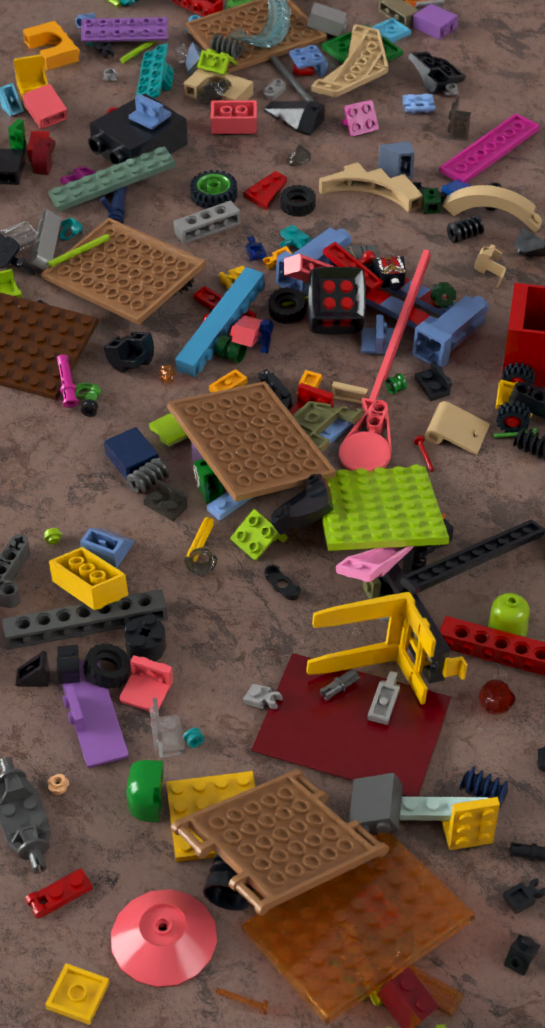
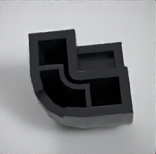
[103,331,154,373]

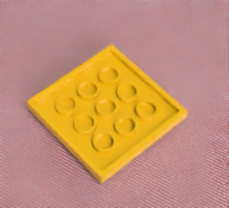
[166,771,255,862]

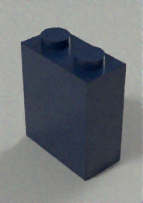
[104,427,159,480]

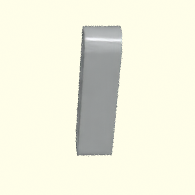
[30,209,61,271]

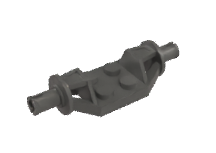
[0,757,51,874]

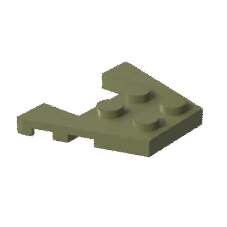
[292,401,363,453]

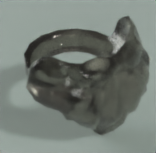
[287,145,311,166]
[184,548,218,577]

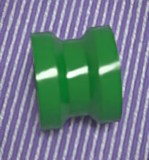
[385,373,407,395]

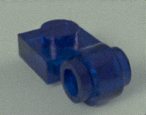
[259,319,274,353]

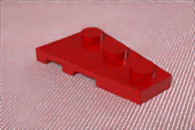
[243,171,287,210]

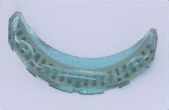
[228,0,291,48]

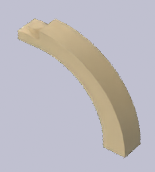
[443,185,542,233]

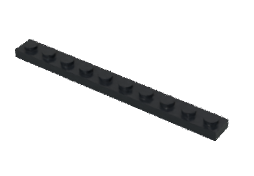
[400,519,545,595]

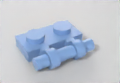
[402,94,435,114]

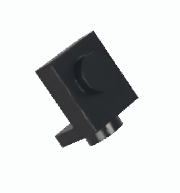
[504,934,541,976]

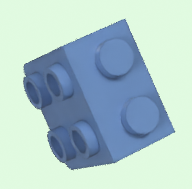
[289,45,328,77]

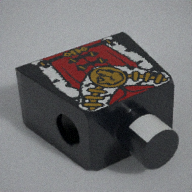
[371,256,406,291]

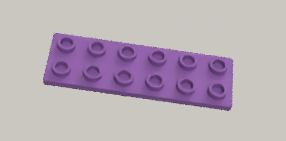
[81,17,168,42]
[62,660,129,768]

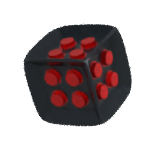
[308,267,366,334]

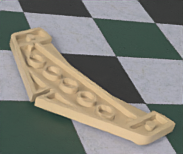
[311,24,388,98]

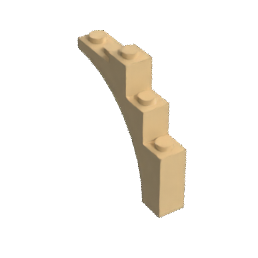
[319,162,423,212]

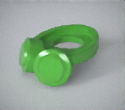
[75,383,101,401]

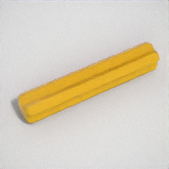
[186,517,214,564]

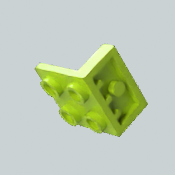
[197,49,238,75]
[230,509,289,561]

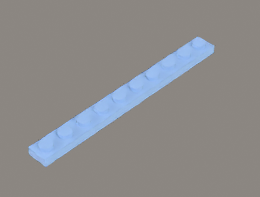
[207,418,354,521]

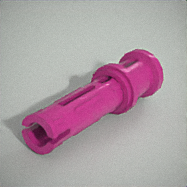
[57,354,79,408]

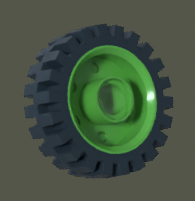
[190,170,237,209]

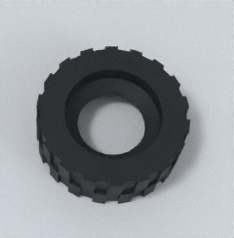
[281,185,316,217]
[268,287,306,324]
[83,643,131,689]

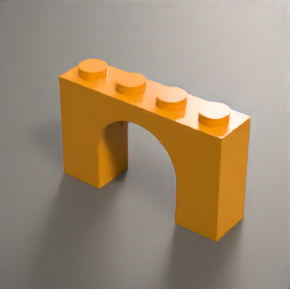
[23,21,80,71]

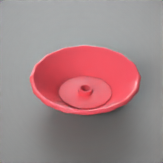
[111,889,217,987]

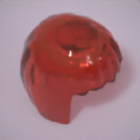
[479,679,516,715]

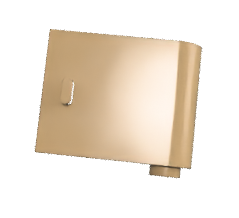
[425,401,490,455]

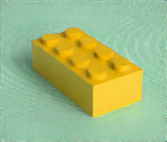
[49,547,128,610]

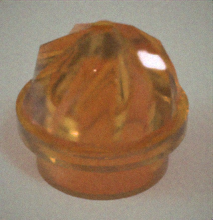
[158,365,176,383]

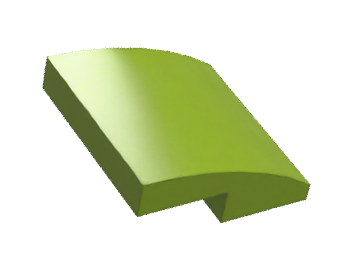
[149,413,188,447]

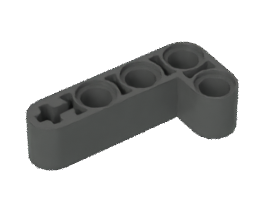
[0,534,30,608]

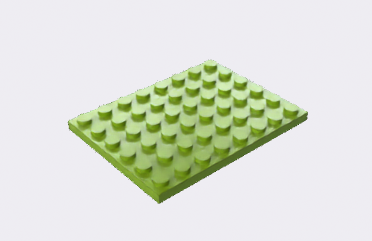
[322,465,449,551]

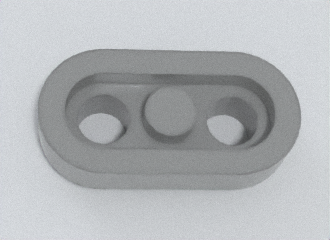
[263,79,286,101]

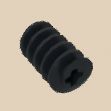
[447,215,484,242]
[513,426,545,461]

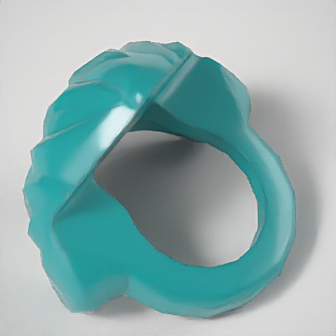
[60,217,83,241]

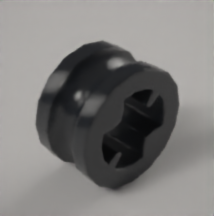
[81,399,98,417]

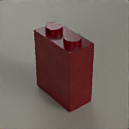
[376,966,440,1028]

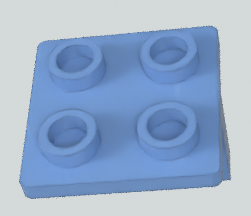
[129,94,171,129]
[361,315,395,354]

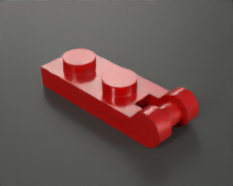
[25,868,93,919]

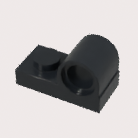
[57,645,80,684]

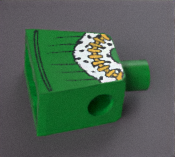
[193,459,224,504]

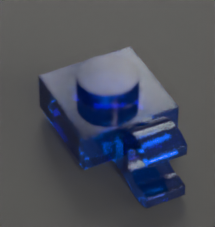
[246,236,266,261]

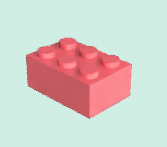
[211,100,257,134]

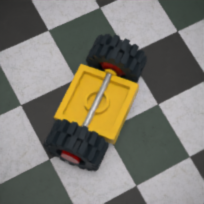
[495,362,535,433]

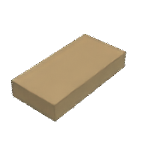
[332,381,368,405]

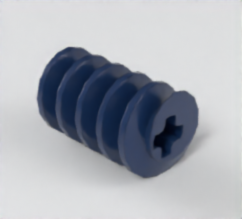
[459,766,509,808]

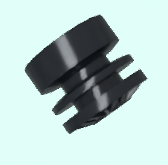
[203,853,254,911]

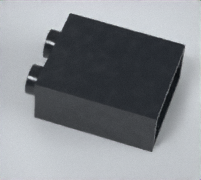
[88,93,188,165]

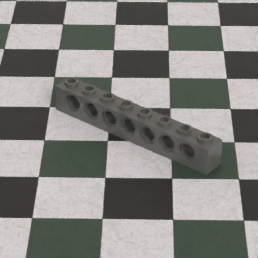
[2,589,168,650]

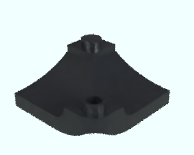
[408,51,466,94]
[271,474,333,535]

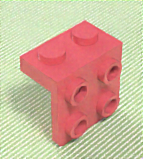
[119,655,173,713]

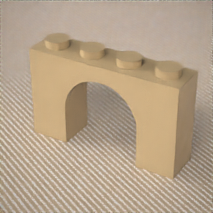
[184,69,253,100]

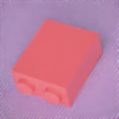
[23,84,67,130]

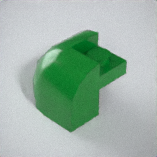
[126,760,164,823]

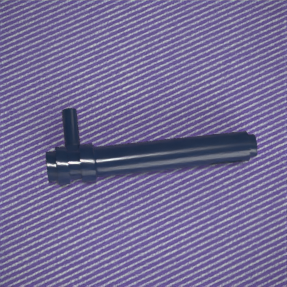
[100,185,128,224]

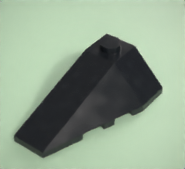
[264,101,325,136]

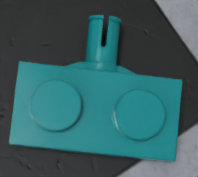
[280,225,313,249]

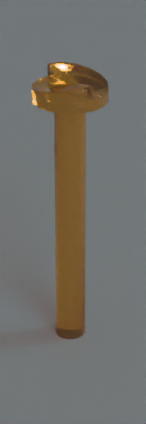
[216,988,269,1015]

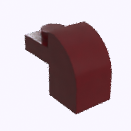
[31,138,55,175]

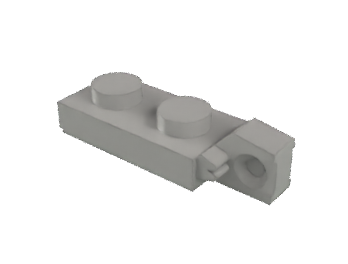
[367,671,400,725]

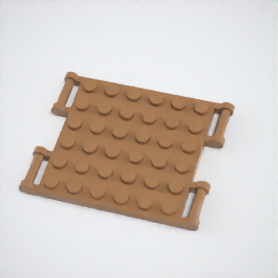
[171,769,389,916]

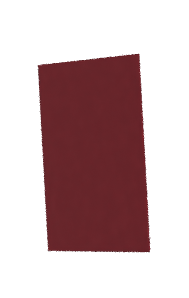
[251,653,451,797]

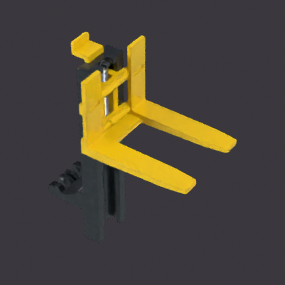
[306,546,468,704]

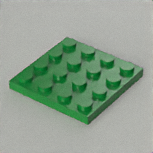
[322,25,403,64]

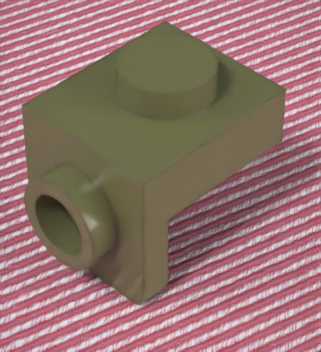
[363,578,381,599]

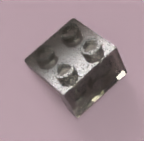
[447,97,471,142]

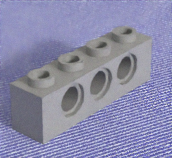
[174,201,240,244]

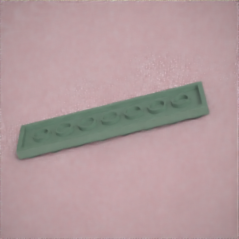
[48,146,176,212]

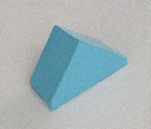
[0,83,24,117]

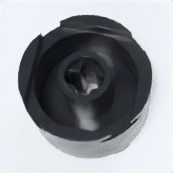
[124,614,166,662]

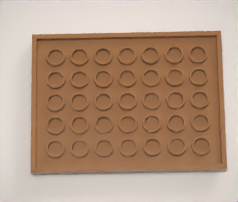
[185,0,327,74]
[41,218,206,325]
[167,381,336,502]

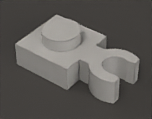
[243,684,283,709]

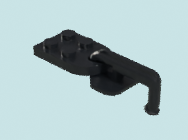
[0,232,36,276]

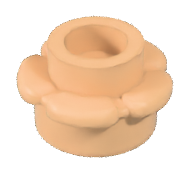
[48,774,69,795]

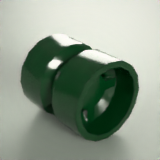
[215,334,247,364]

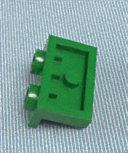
[8,118,26,156]

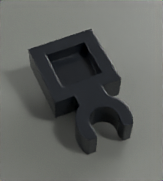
[93,42,114,59]
[502,878,545,915]

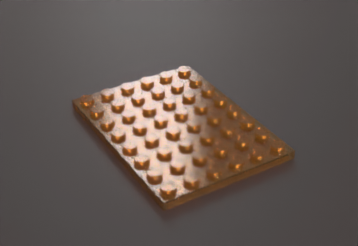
[241,832,475,1025]

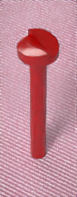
[414,435,434,472]

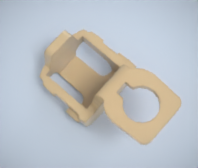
[474,244,506,288]

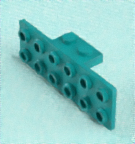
[136,43,174,98]

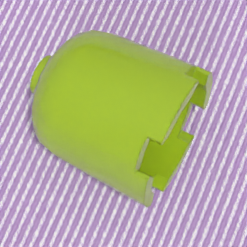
[487,593,530,637]

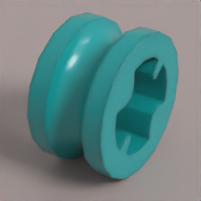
[183,727,205,748]

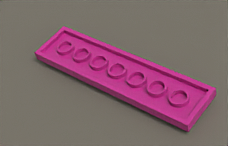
[439,113,540,183]

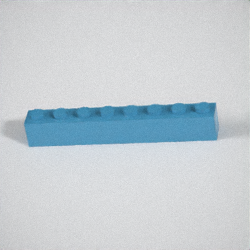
[175,267,266,377]

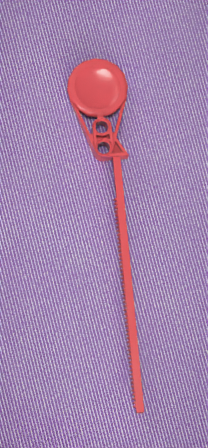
[338,249,431,471]

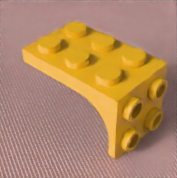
[14,54,48,111]
[441,797,500,850]

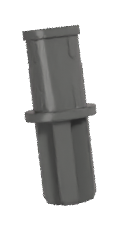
[320,669,360,701]

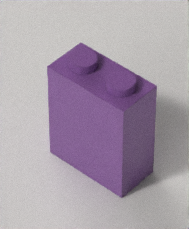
[413,4,458,40]

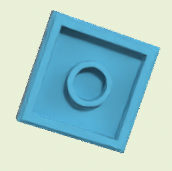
[371,18,411,43]

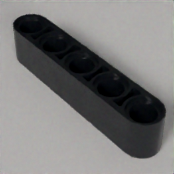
[509,382,545,419]

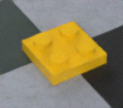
[45,963,110,1025]

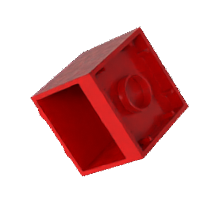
[501,282,545,388]

